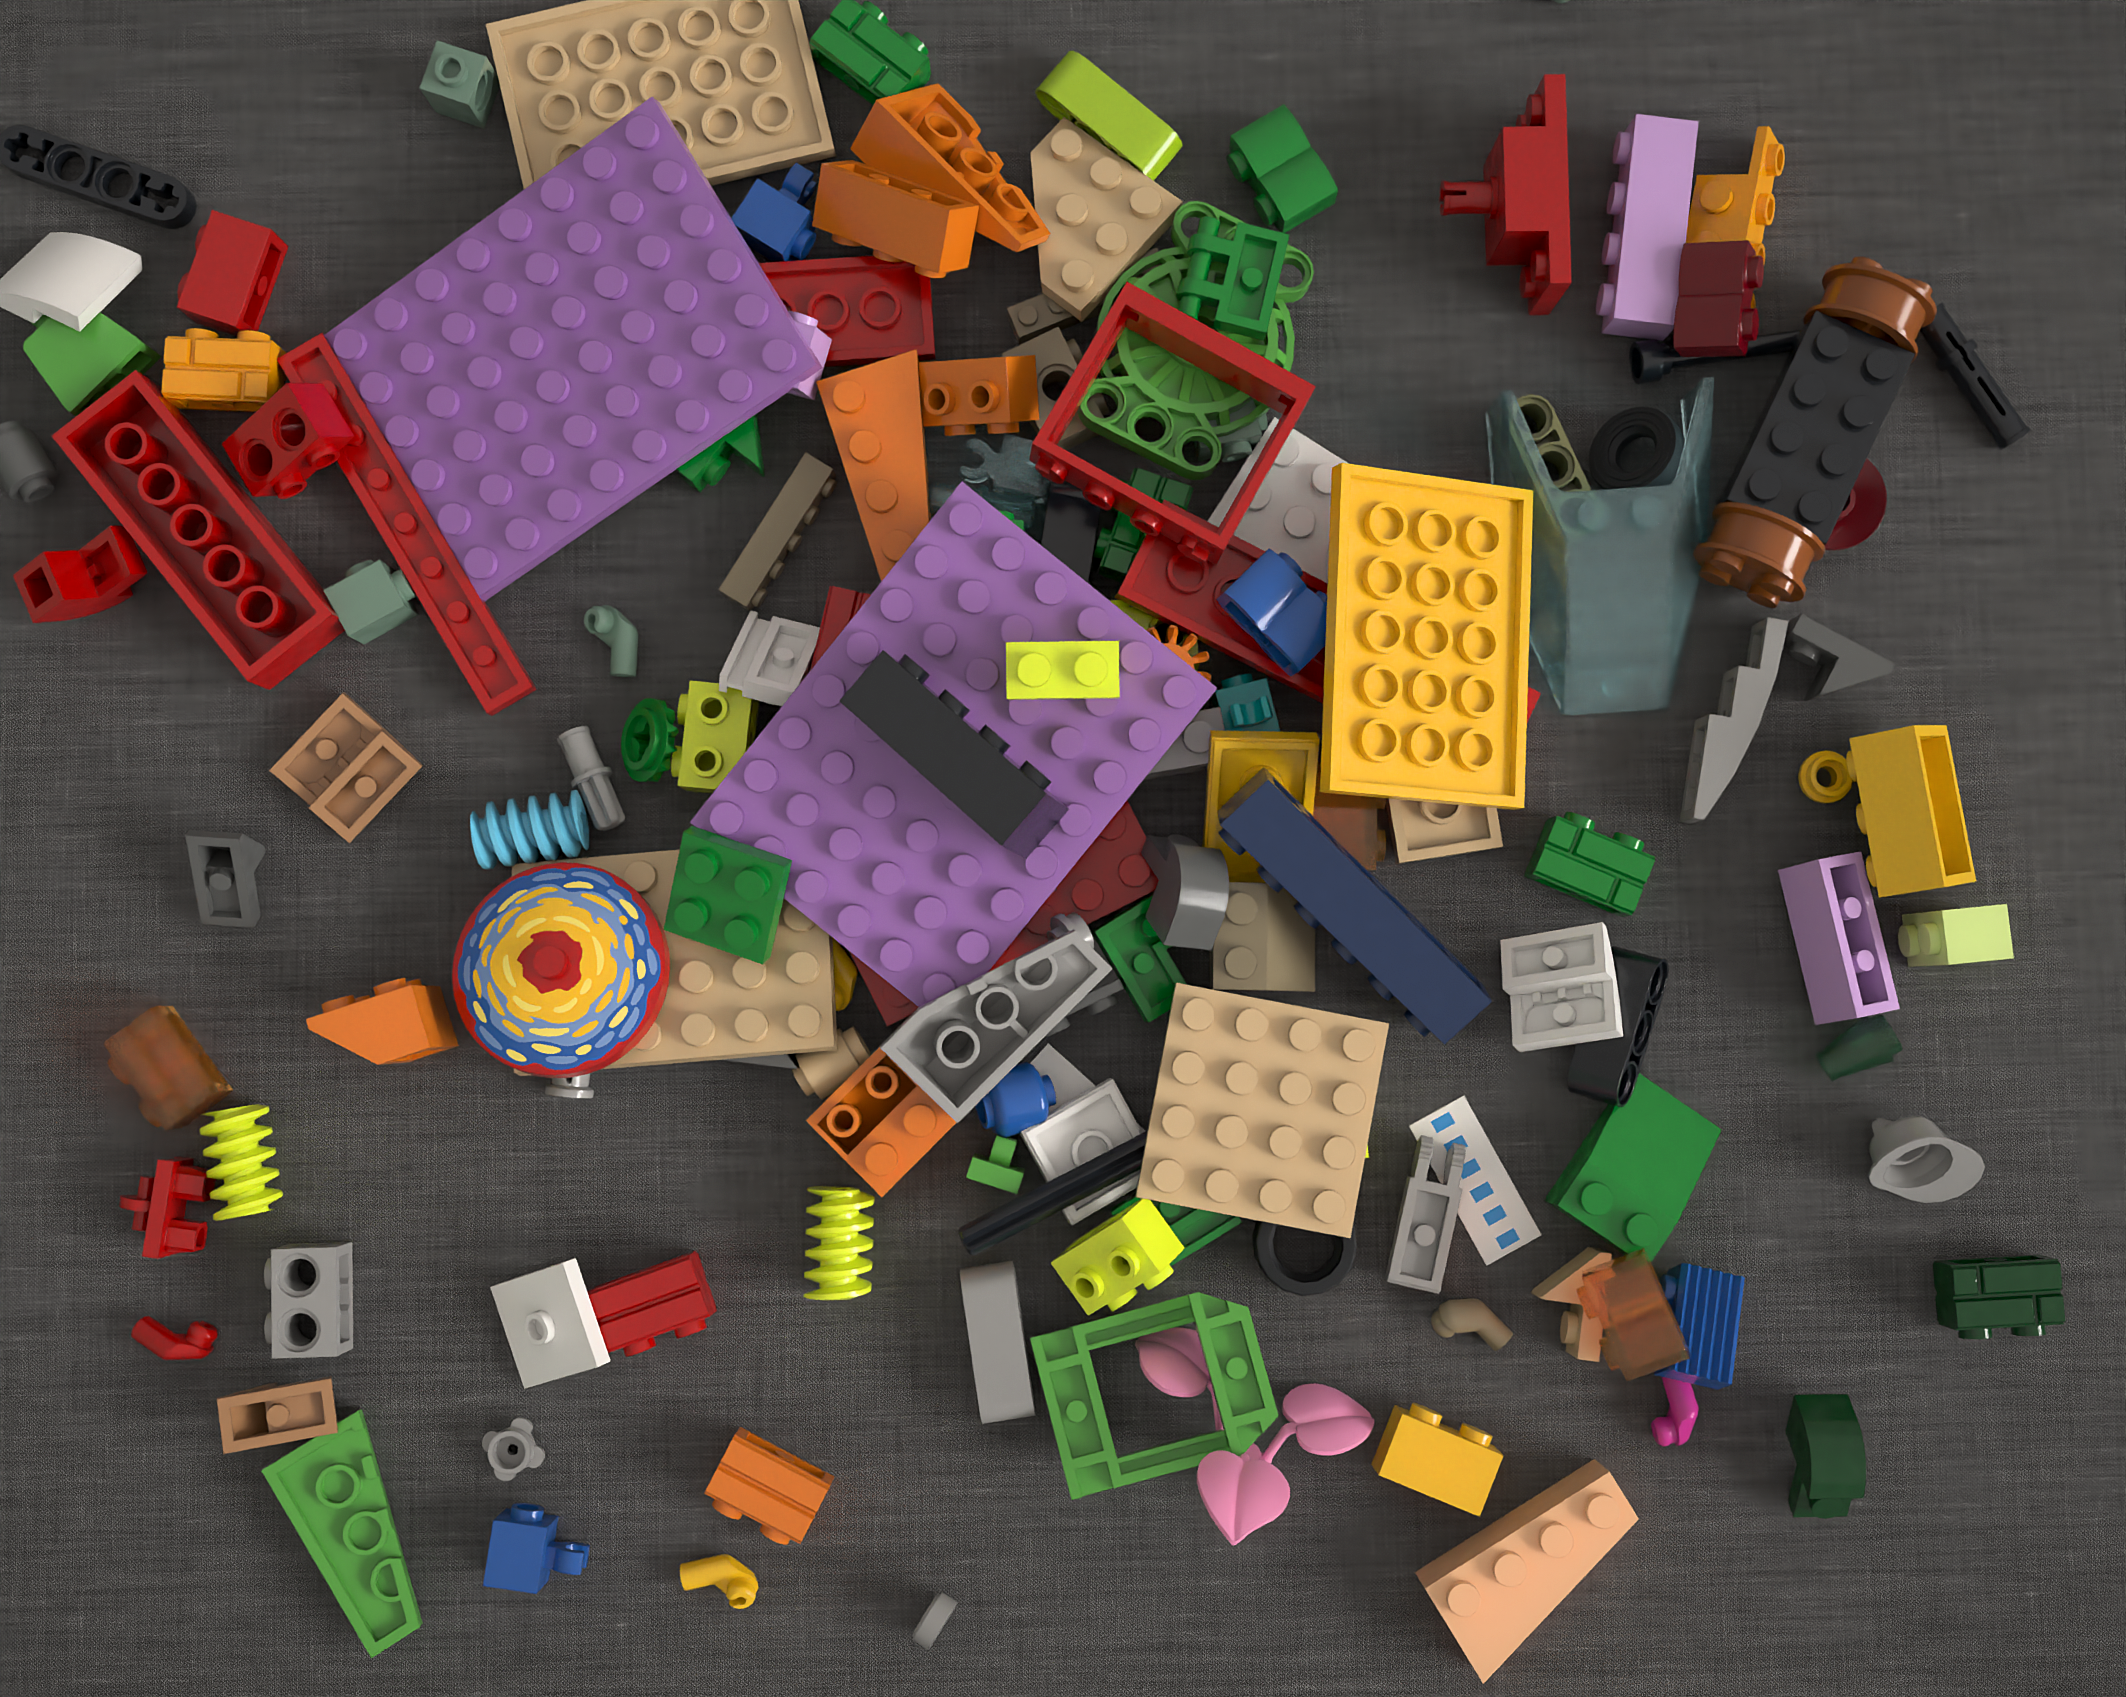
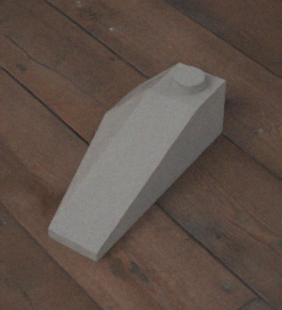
[880,929,1113,1123]

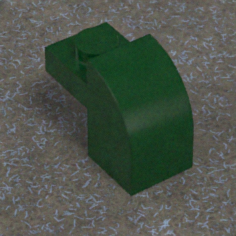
[1785,1394,1866,1519]

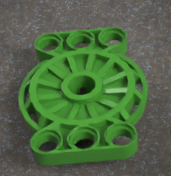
[1078,201,1314,480]

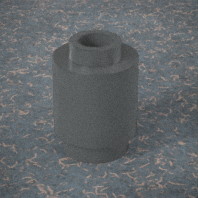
[0,421,59,503]

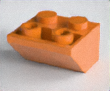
[306,978,459,1065]
[806,1047,957,1197]

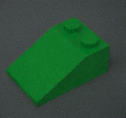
[1544,1073,1722,1267]

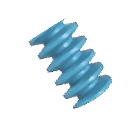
[470,790,589,869]

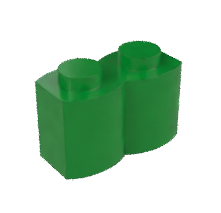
[1226,104,1338,233]

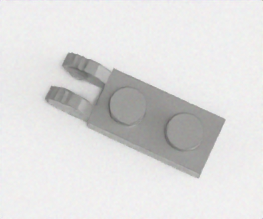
[1384,1135,1466,1294]

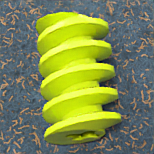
[199,1104,283,1221]
[803,1186,875,1300]

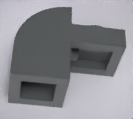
[1141,834,1229,950]

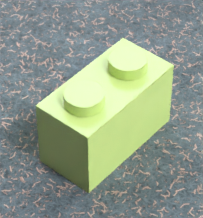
[1898,904,2014,967]

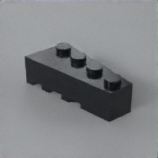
[839,650,1069,859]

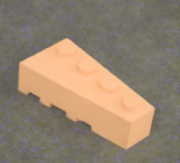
[1415,1459,1639,1684]

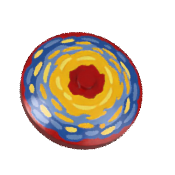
[452,862,670,1078]

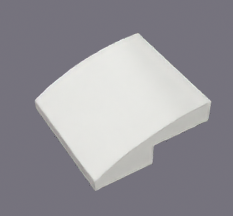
[0,232,142,332]
[1500,922,1623,1052]

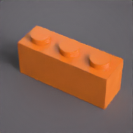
[812,160,980,278]

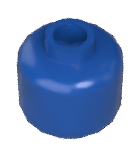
[975,1062,1056,1138]

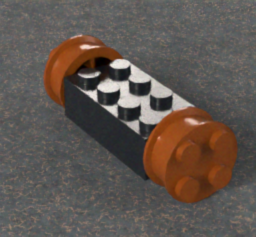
[1693,257,1937,608]

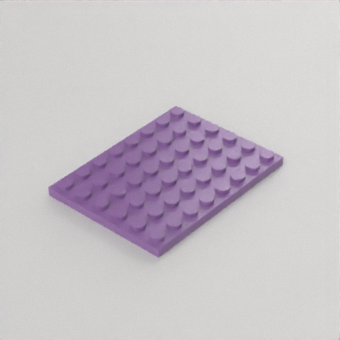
[325,97,823,601]
[690,482,1217,1007]

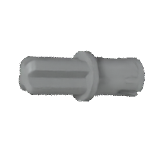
[557,726,625,831]

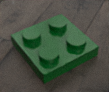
[663,826,792,964]

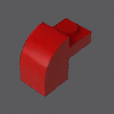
[13,526,147,623]

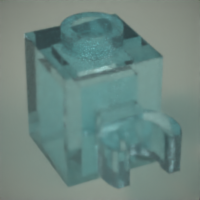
[960,434,1051,510]

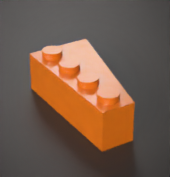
[816,349,931,582]

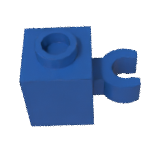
[731,163,817,262]
[483,1503,590,1594]

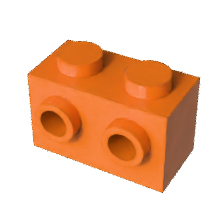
[918,355,1039,436]

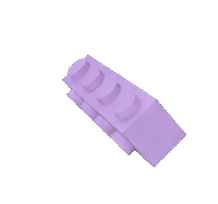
[1596,114,1699,341]

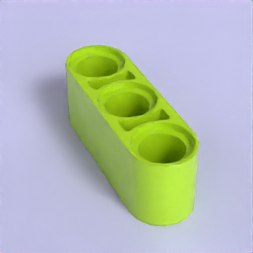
[1035,51,1183,181]

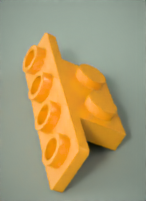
[1686,126,1785,308]

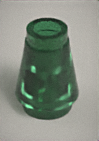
[1815,1013,1903,1082]

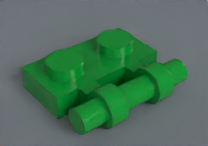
[1176,216,1290,341]

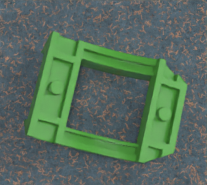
[1030,1292,1279,1500]

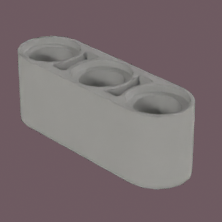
[960,1260,1036,1424]

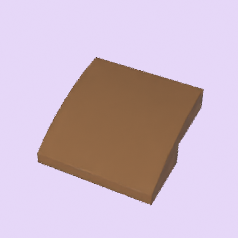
[269,692,423,843]

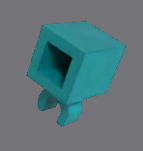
[1212,674,1280,732]

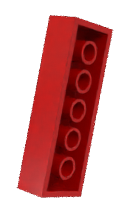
[52,370,345,690]

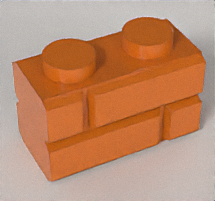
[704,1427,835,1545]

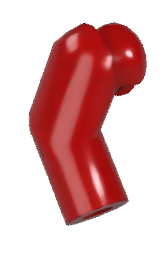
[131,1316,218,1360]

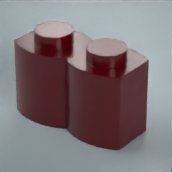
[1674,240,1764,357]

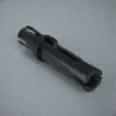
[1920,302,2031,450]

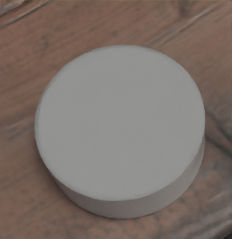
[912,1592,958,1650]

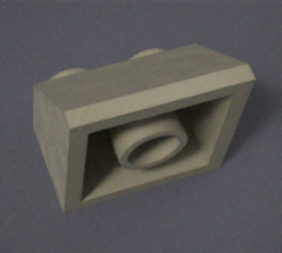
[1209,882,1315,992]

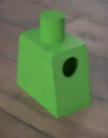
[23,312,162,416]

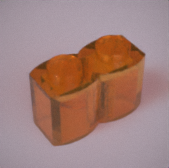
[1576,1248,1690,1381]

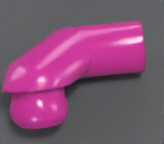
[1651,1377,1699,1447]

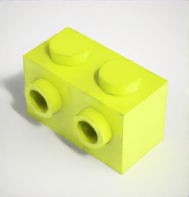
[671,681,759,793]
[1051,1198,1185,1315]

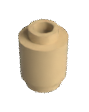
[792,1026,871,1100]

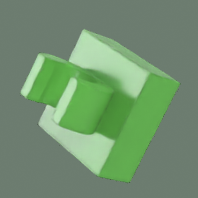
[966,1135,1025,1194]

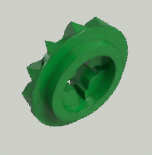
[621,698,679,782]

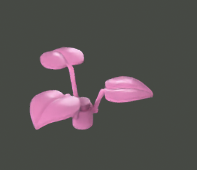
[1135,1327,1374,1546]

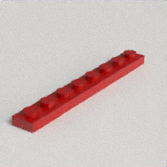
[277,333,537,716]

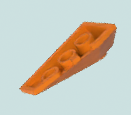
[850,83,1051,252]

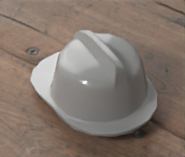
[1868,1116,1985,1203]

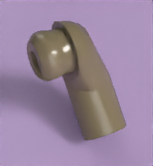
[1431,1298,1513,1351]

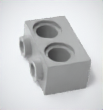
[264,1242,353,1359]

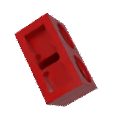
[222,383,355,499]

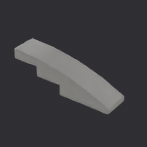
[1679,617,1789,824]

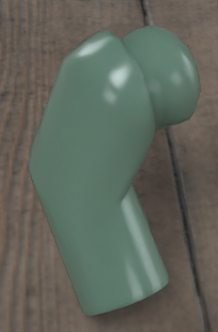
[584,605,638,677]

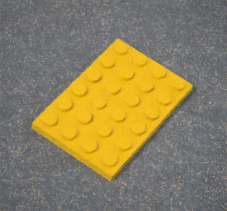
[1320,463,1533,810]

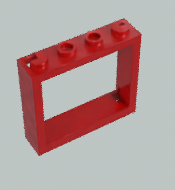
[1029,282,1316,565]

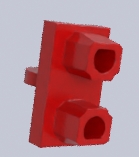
[119,1156,216,1259]

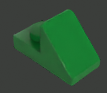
[676,413,765,493]

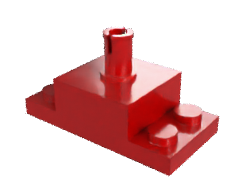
[1439,74,1572,316]

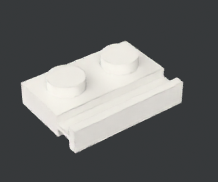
[719,610,820,706]

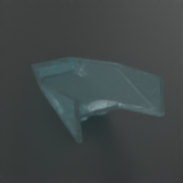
[1486,377,1714,715]

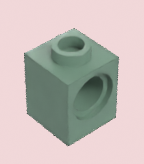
[419,40,500,129]

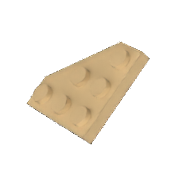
[1030,117,1183,322]

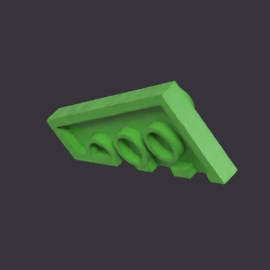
[261,1409,423,1658]

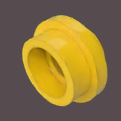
[1798,751,1853,803]

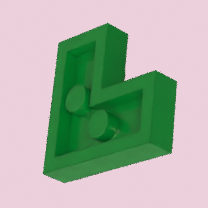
[1091,893,1187,1023]

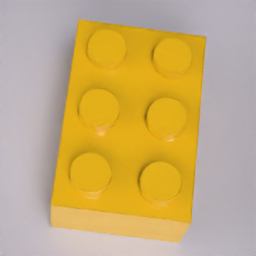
[1846,725,1976,898]

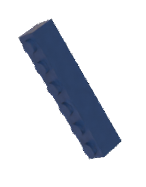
[1217,767,1492,1045]

